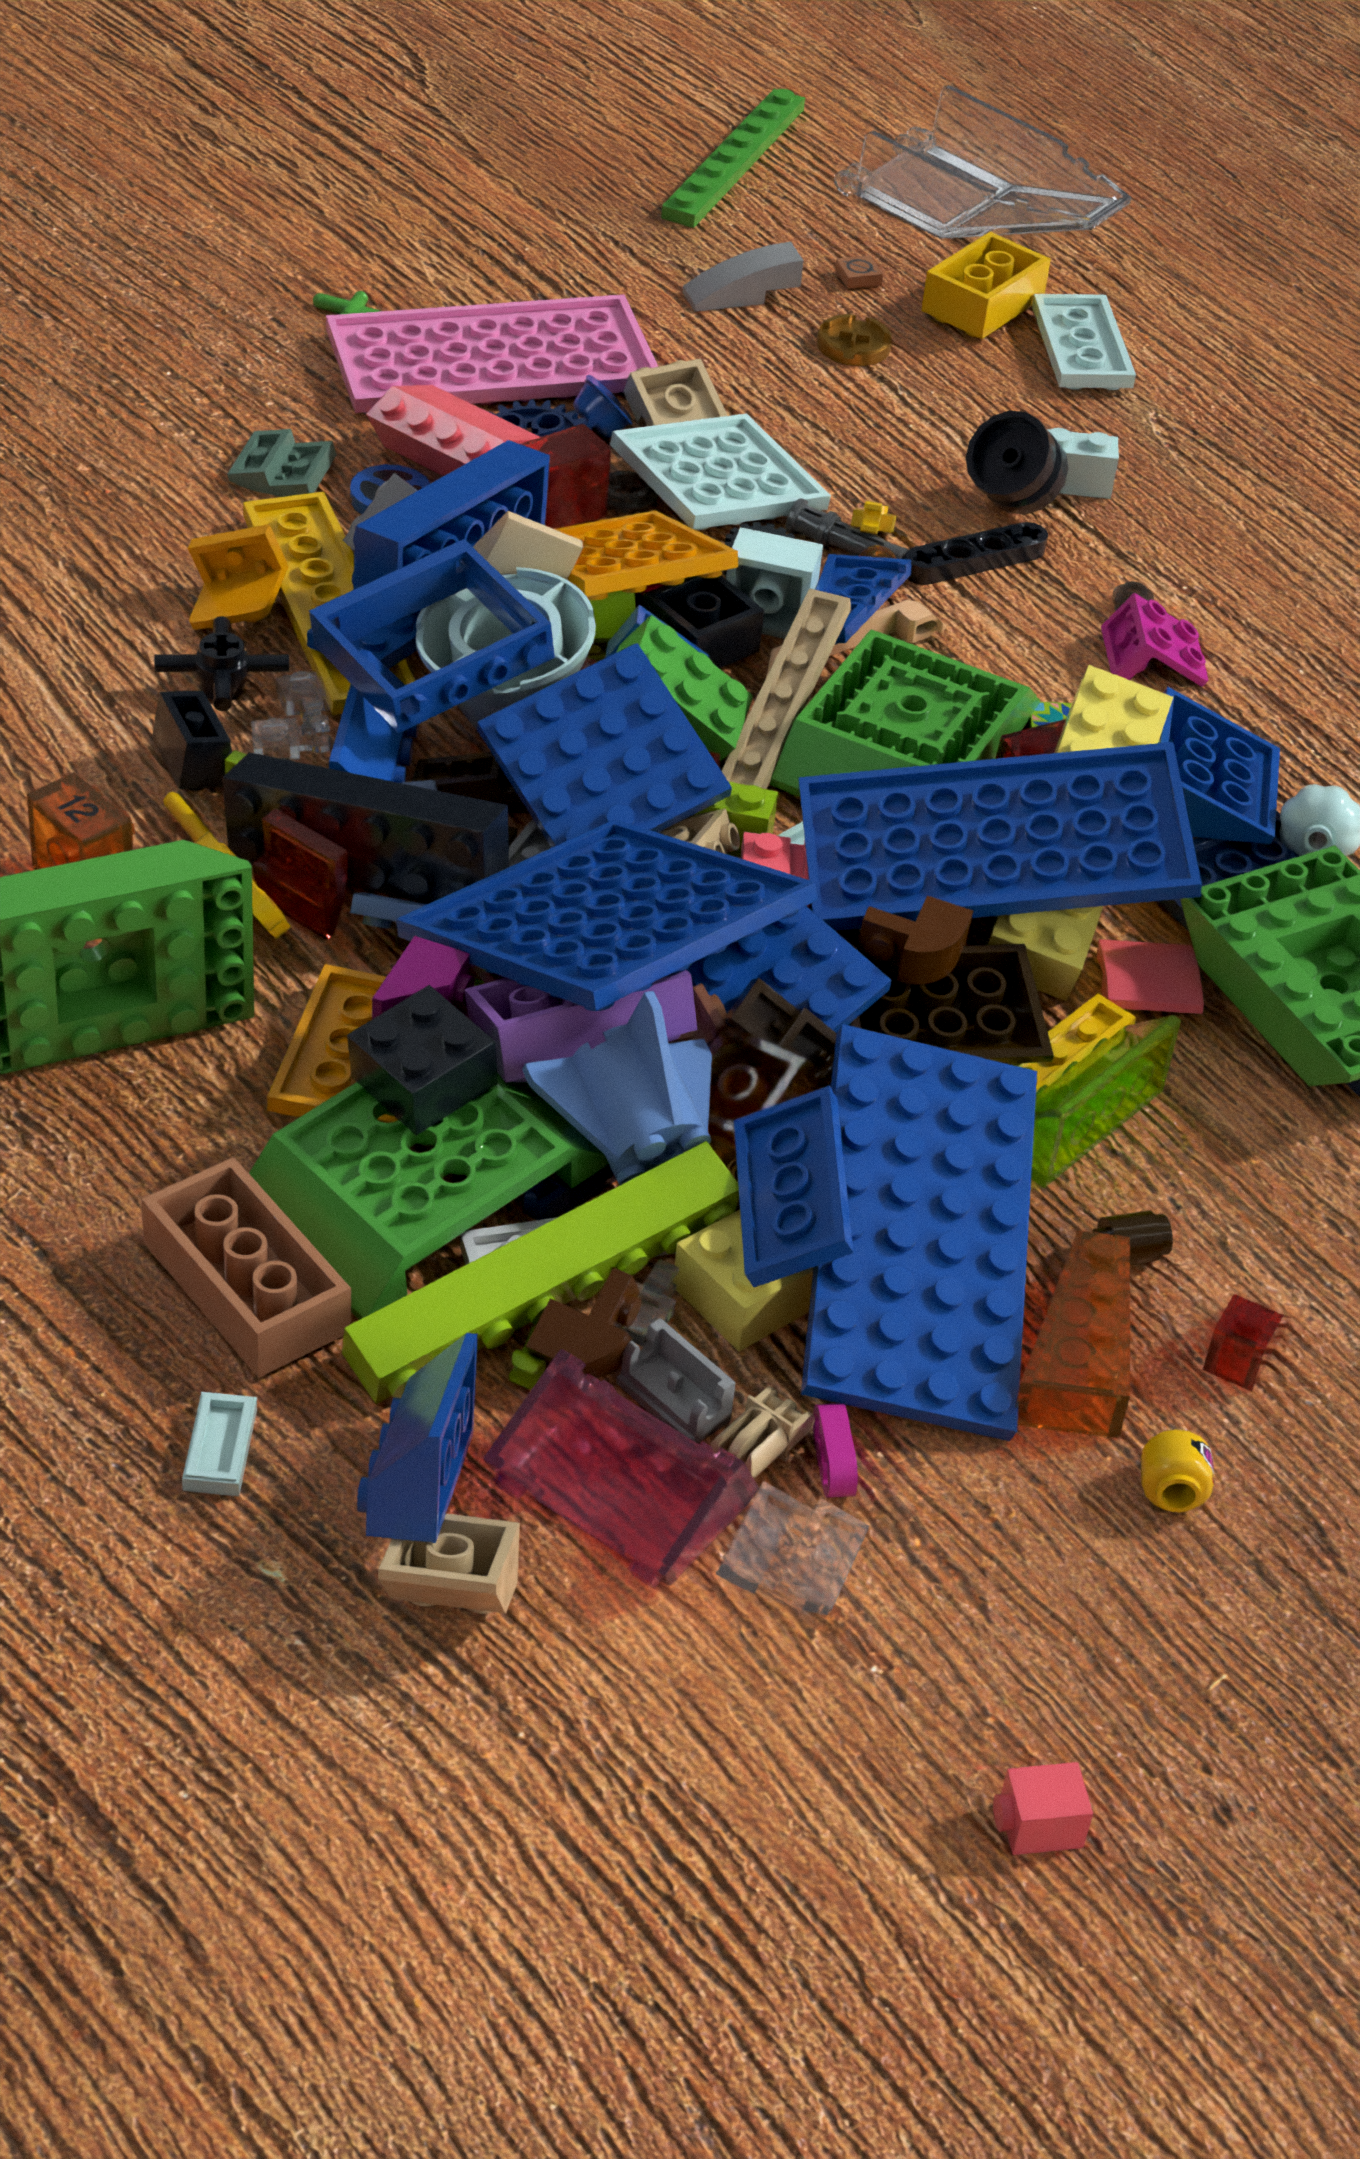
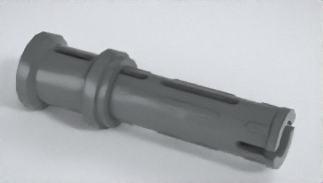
[785,498,908,559]

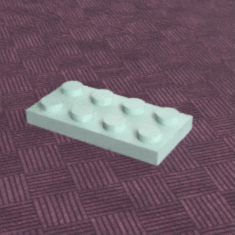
[1032,294,1136,390]

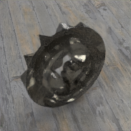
[594,471,659,515]

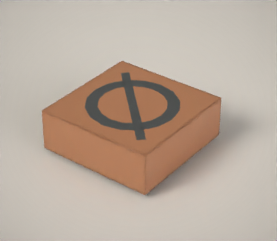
[835,255,883,289]

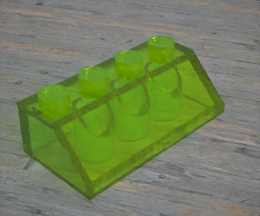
[1031,1015,1181,1188]

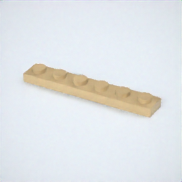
[722,588,851,789]

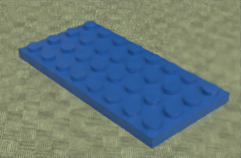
[798,742,1202,931]
[801,1024,1037,1441]

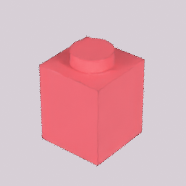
[993,1762,1093,1855]

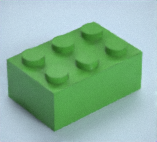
[616,614,753,764]

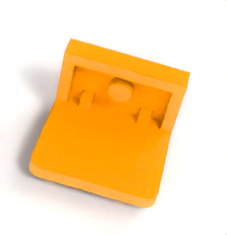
[187,524,289,630]

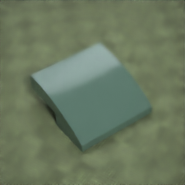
[227,429,337,497]

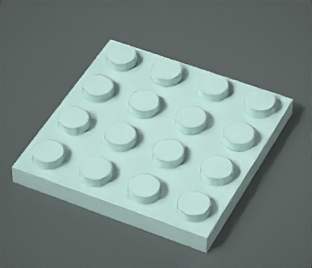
[610,413,831,530]

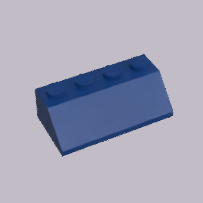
[329,650,420,783]
[357,1333,478,1543]

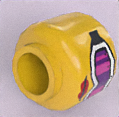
[1140,1429,1215,1513]

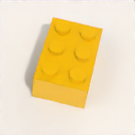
[921,231,1051,339]

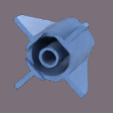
[522,991,712,1186]

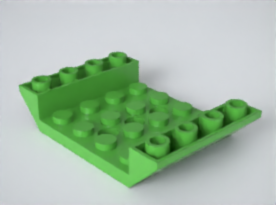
[249,1073,609,1320]

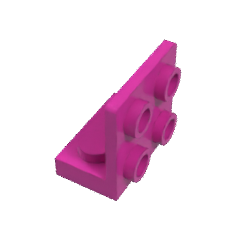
[1101,593,1209,687]

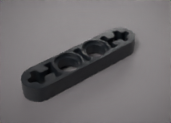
[905,522,1048,585]

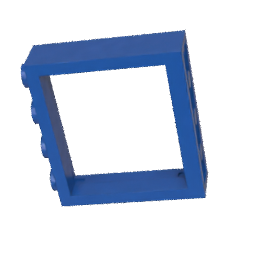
[309,539,555,734]

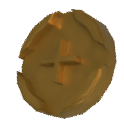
[817,314,892,366]

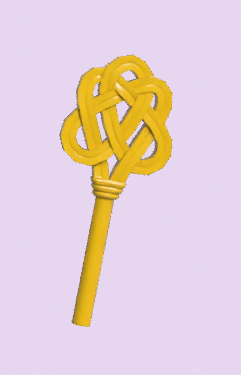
[163,792,291,939]

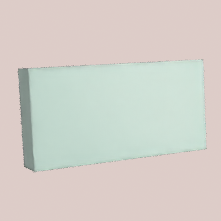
[182,1392,257,1496]

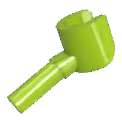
[509,1325,546,1391]

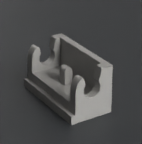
[616,1318,736,1449]

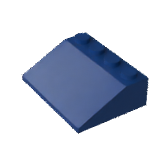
[1158,686,1280,844]

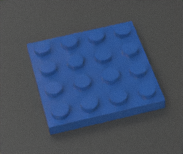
[477,643,732,848]

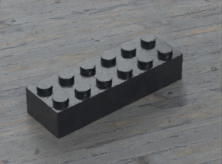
[222,752,509,904]

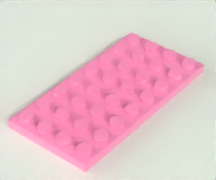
[326,294,658,413]

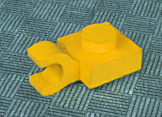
[851,501,897,535]

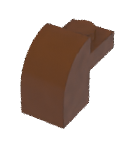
[857,895,973,984]
[526,1268,642,1380]

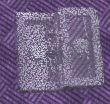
[715,1481,870,1615]

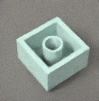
[726,527,823,639]

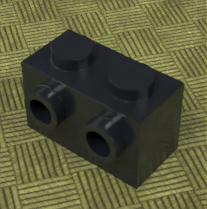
[152,691,232,791]

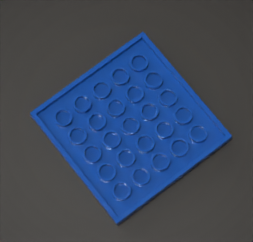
[396,819,817,1011]

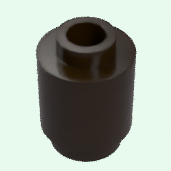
[1091,1210,1173,1268]

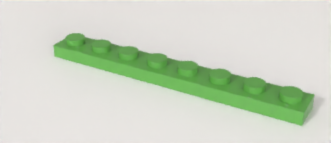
[661,89,805,228]

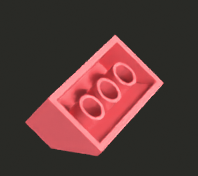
[366,385,547,476]

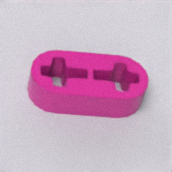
[813,1403,858,1498]

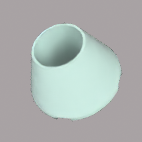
[416,567,596,729]

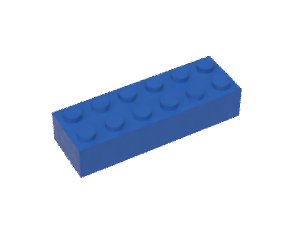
[352,440,550,590]

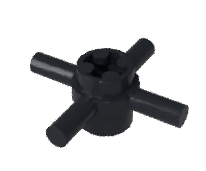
[154,616,289,711]

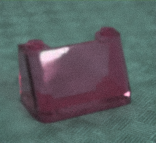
[483,1348,759,1589]

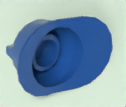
[573,375,632,439]

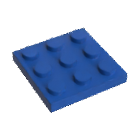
[686,906,892,1077]

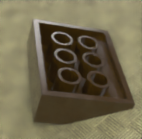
[849,944,1054,1064]

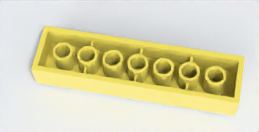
[985,665,1173,1001]

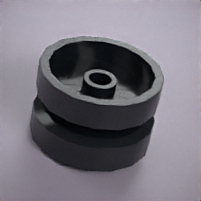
[966,411,1069,515]

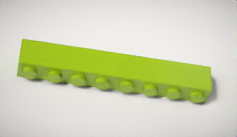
[342,1141,739,1404]

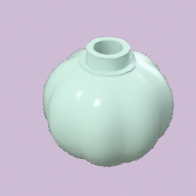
[1279,784,1360,857]

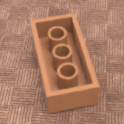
[141,1157,351,1378]

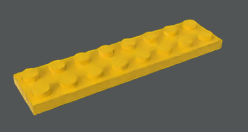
[243,491,415,715]

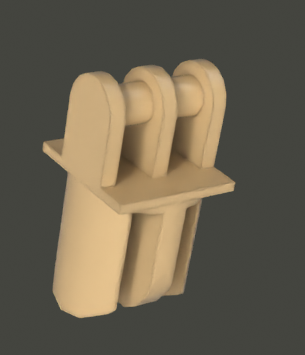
[707,1386,815,1483]

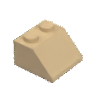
[378,1513,520,1614]

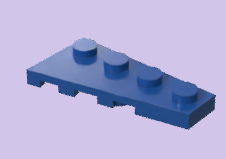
[815,554,911,645]

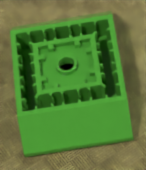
[770,629,1040,797]
[0,840,254,1075]
[1180,845,1360,1086]

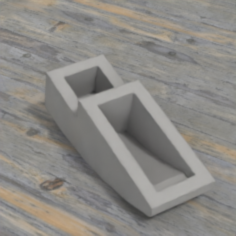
[682,242,804,312]

